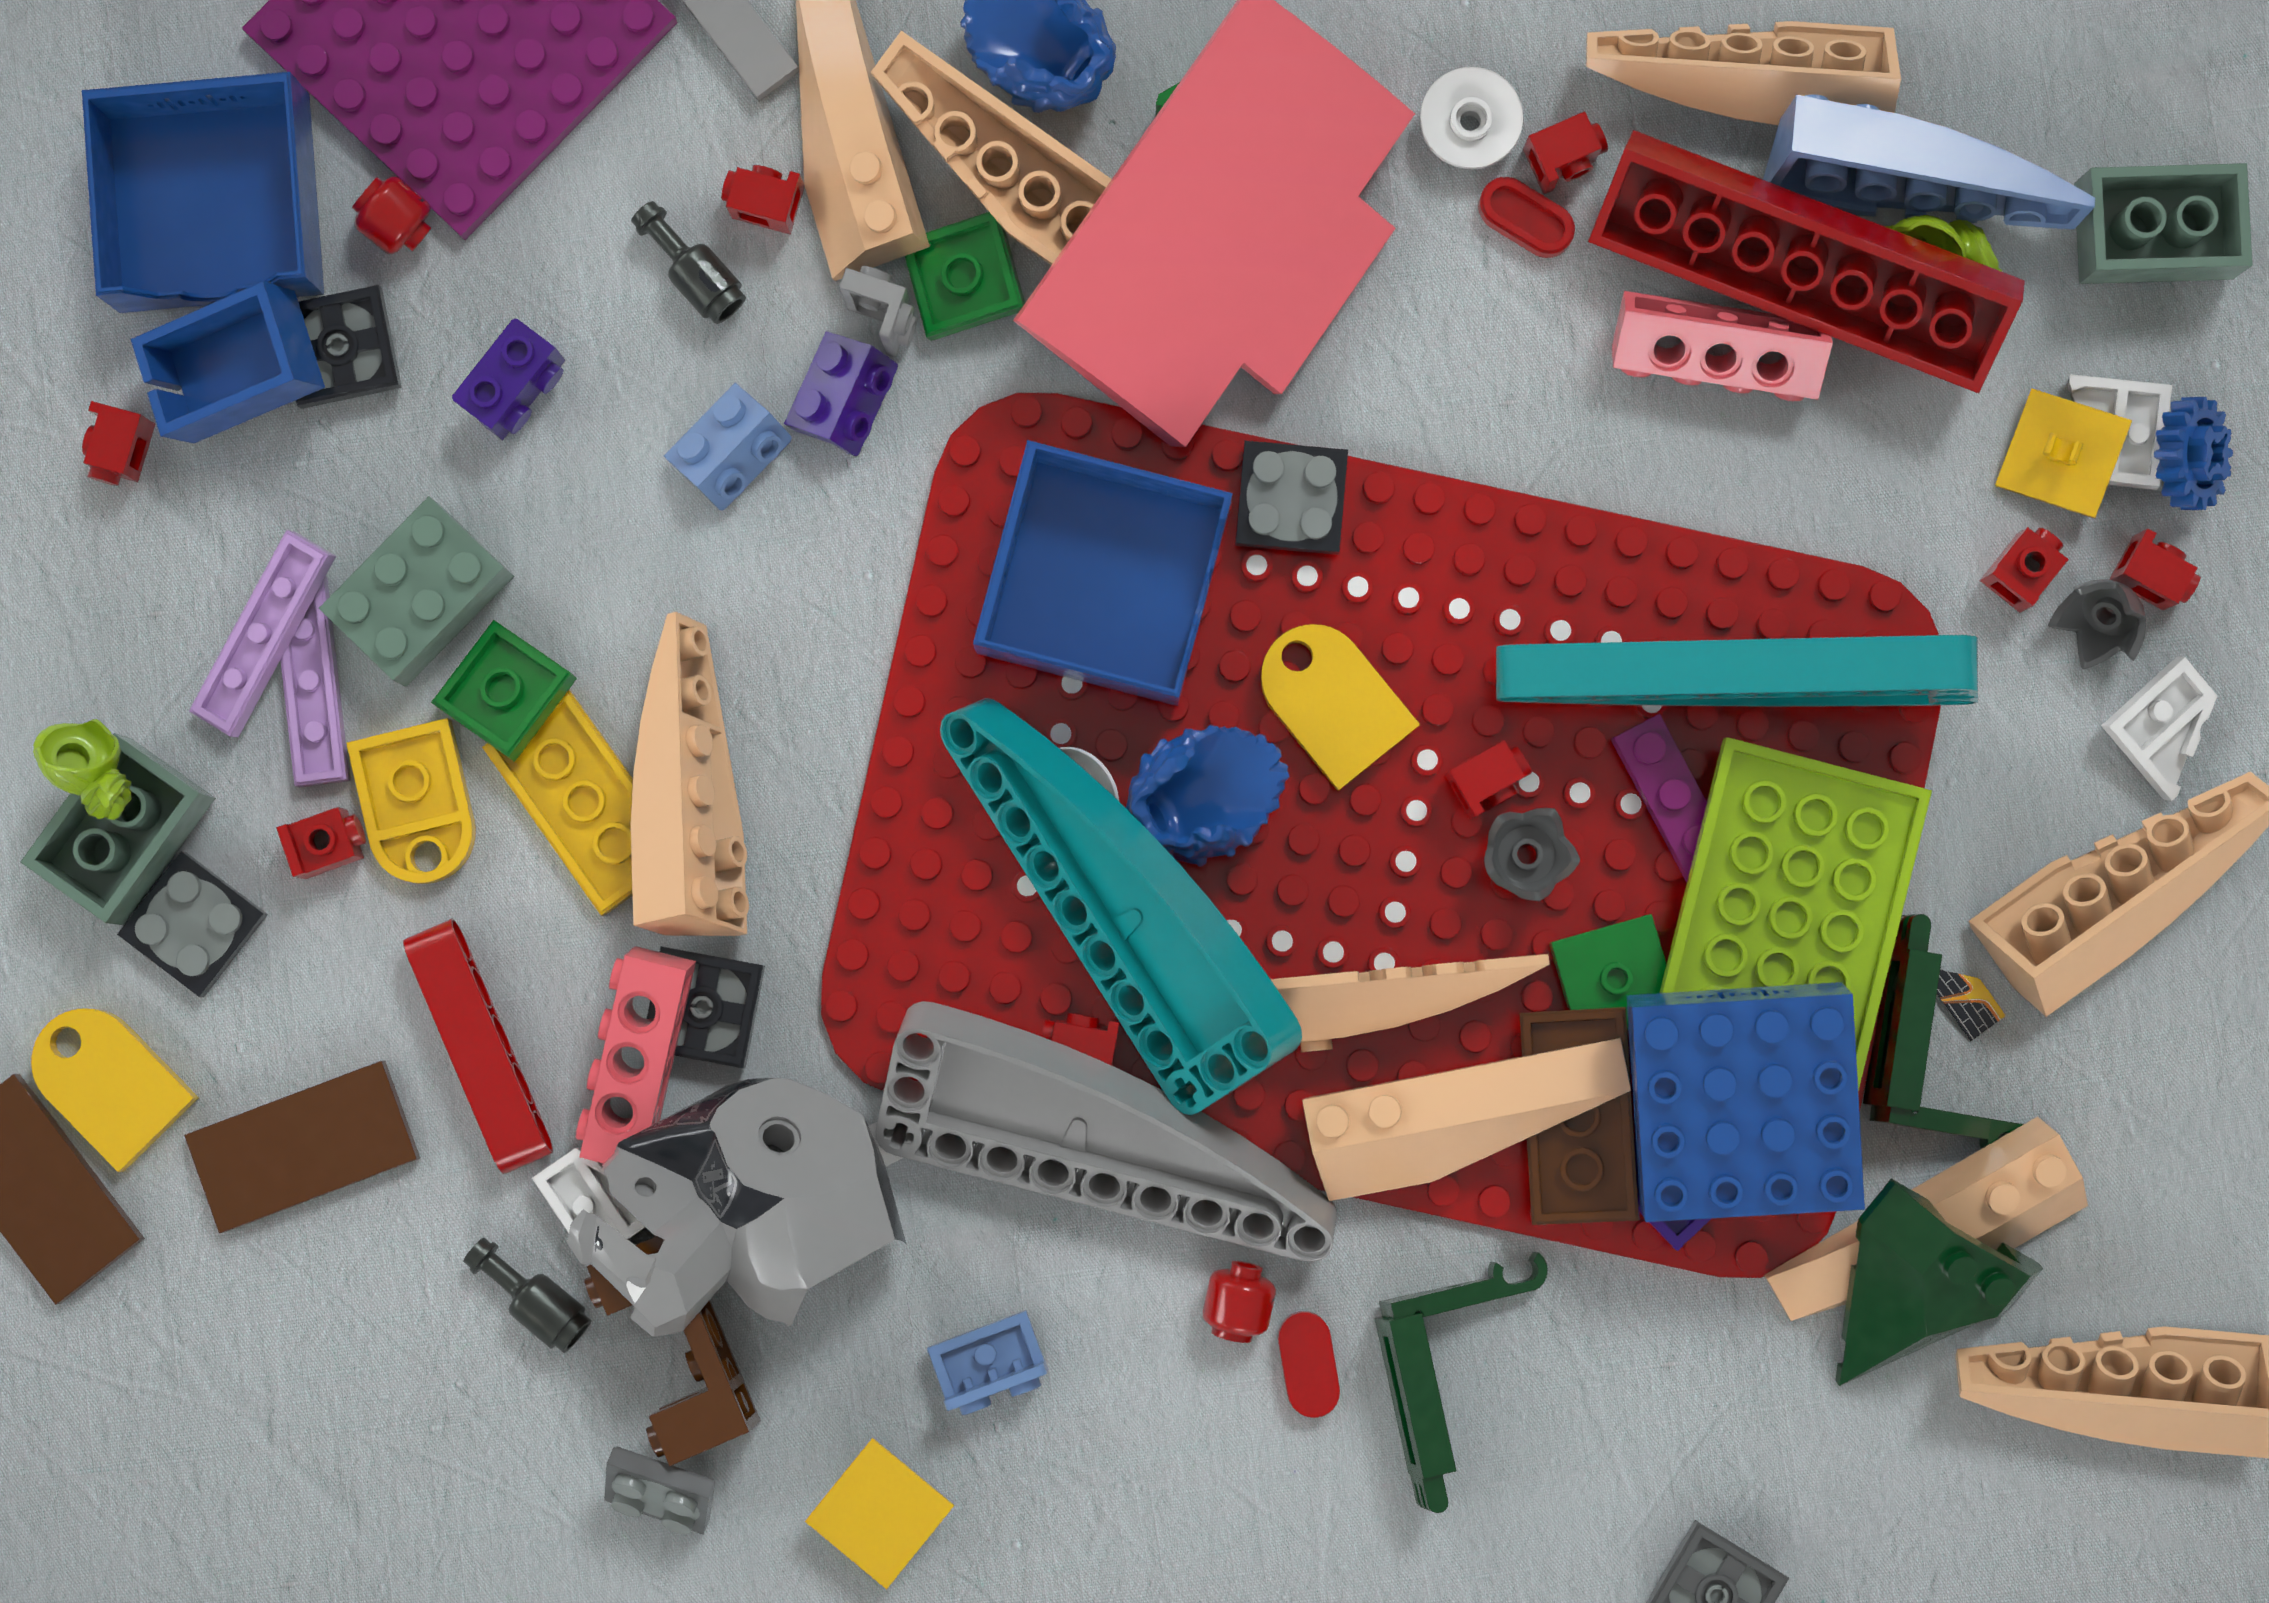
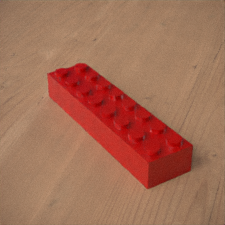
[1588,130,2025,394]

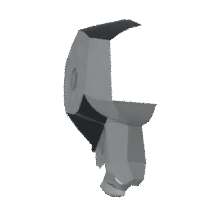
[567,1078,907,1337]

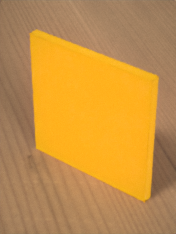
[1995,388,2132,519]
[805,1437,954,1590]

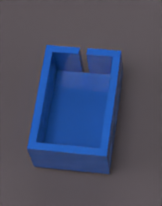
[131,281,325,444]

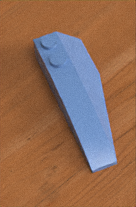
[1763,94,2095,230]

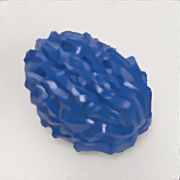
[960,0,1116,113]
[1126,725,1290,867]

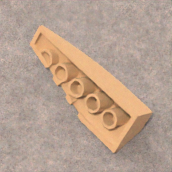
[871,31,1112,265]
[1969,772,2269,1017]
[1302,1038,1631,1201]

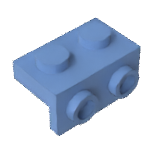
[664,383,792,511]
[927,1310,1048,1415]

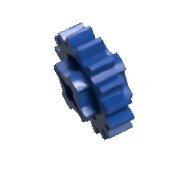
[2154,397,2233,510]

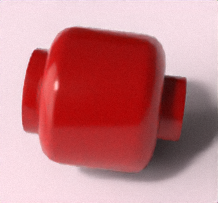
[352,177,432,254]
[1203,1261,1276,1343]

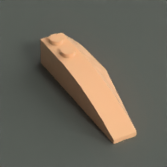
[796,0,930,281]
[1586,21,1901,125]
[1271,954,1549,1052]
[1764,1116,2088,1321]
[1955,1326,2269,1459]

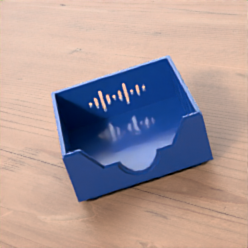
[82,72,324,313]
[973,440,1233,706]
[1626,982,1865,1222]

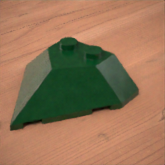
[1835,1178,2043,1386]

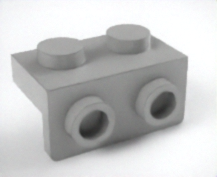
[839,266,918,357]

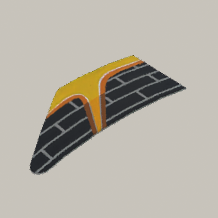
[1937,970,2006,1042]

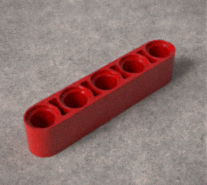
[403,918,553,1174]

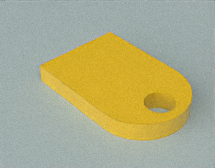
[1261,624,1420,791]
[346,718,476,884]
[31,1008,199,1172]

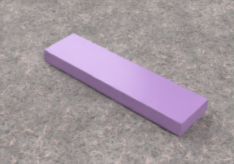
[189,530,336,737]
[280,576,350,787]

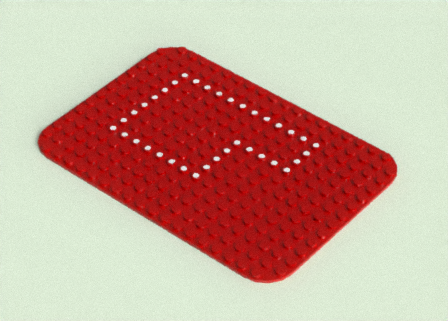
[821,393,1941,1278]

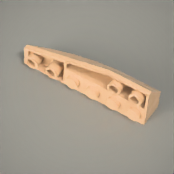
[631,612,749,936]

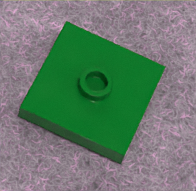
[905,212,1025,341]
[431,619,577,762]
[1549,914,1667,1023]

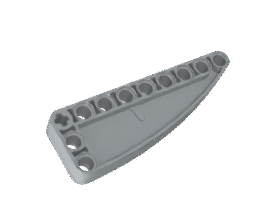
[875,1001,1337,1262]

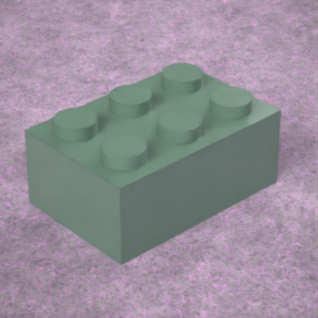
[2074,163,2253,284]
[318,496,515,687]
[20,733,216,925]

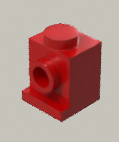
[1523,111,1608,195]
[721,165,805,235]
[82,401,156,486]
[1979,527,2069,613]
[2109,528,2201,610]
[1445,740,1532,820]
[276,807,366,879]
[1042,1013,1120,1066]

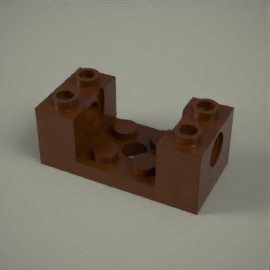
[584,1236,761,1467]

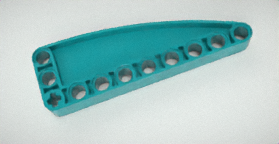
[1496,635,1978,707]
[940,698,1302,1115]

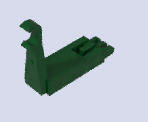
[1863,914,2024,1149]
[1374,1252,1548,1513]

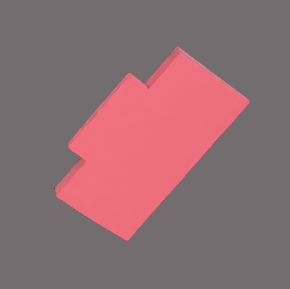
[1013,0,1415,447]

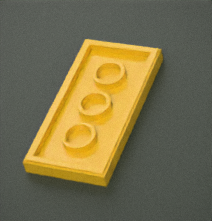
[482,689,633,916]

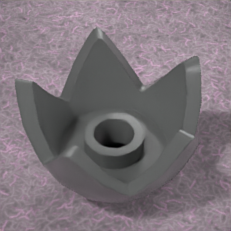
[2048,579,2146,669]
[1484,808,1580,901]

